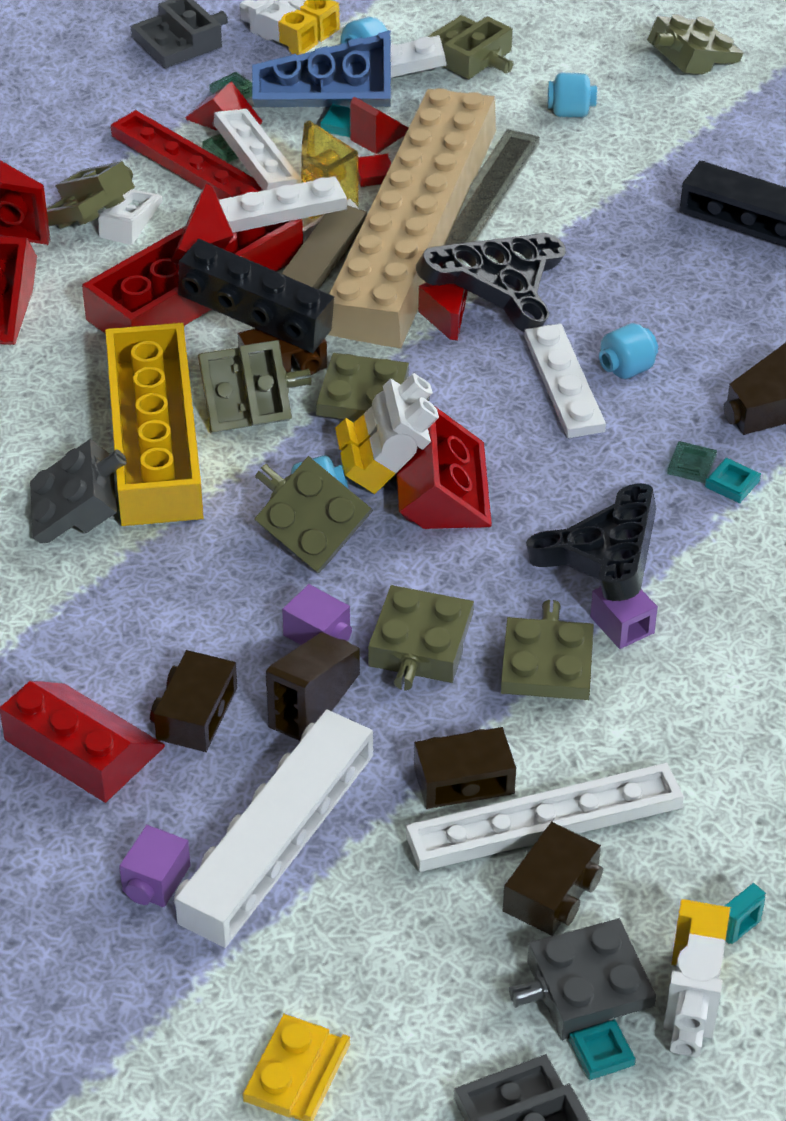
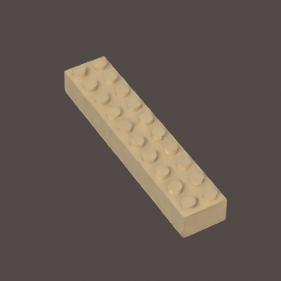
[328,88,496,348]

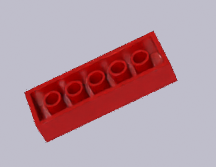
[82,188,303,334]

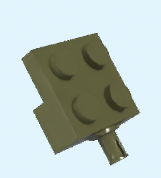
[647,14,744,74]
[427,15,513,80]
[47,161,135,229]
[198,340,312,433]
[316,353,430,421]
[255,456,373,573]
[368,585,474,691]
[501,600,594,700]

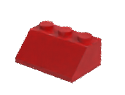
[397,406,492,529]
[0,681,165,803]

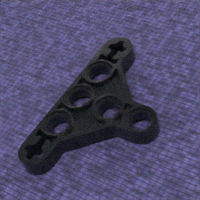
[416,233,566,333]
[526,483,656,601]

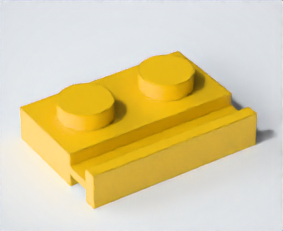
[243,1014,350,1121]

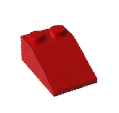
[0,160,50,245]
[0,237,37,345]

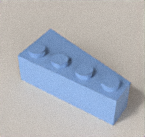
[252,30,391,107]

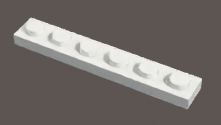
[406,763,684,872]

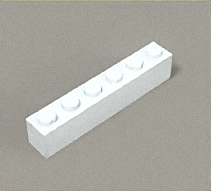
[174,709,373,948]

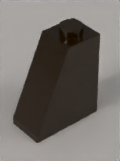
[724,342,786,435]
[266,632,360,741]

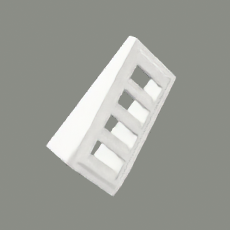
[99,189,162,245]

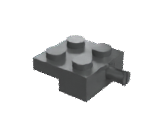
[130,0,228,68]
[30,439,127,543]
[509,918,656,1041]
[454,1054,590,1121]

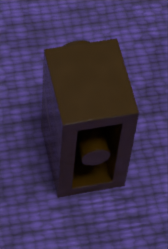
[150,650,238,752]
[414,727,516,809]
[503,821,603,936]

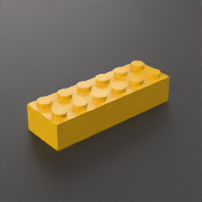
[105,323,204,526]

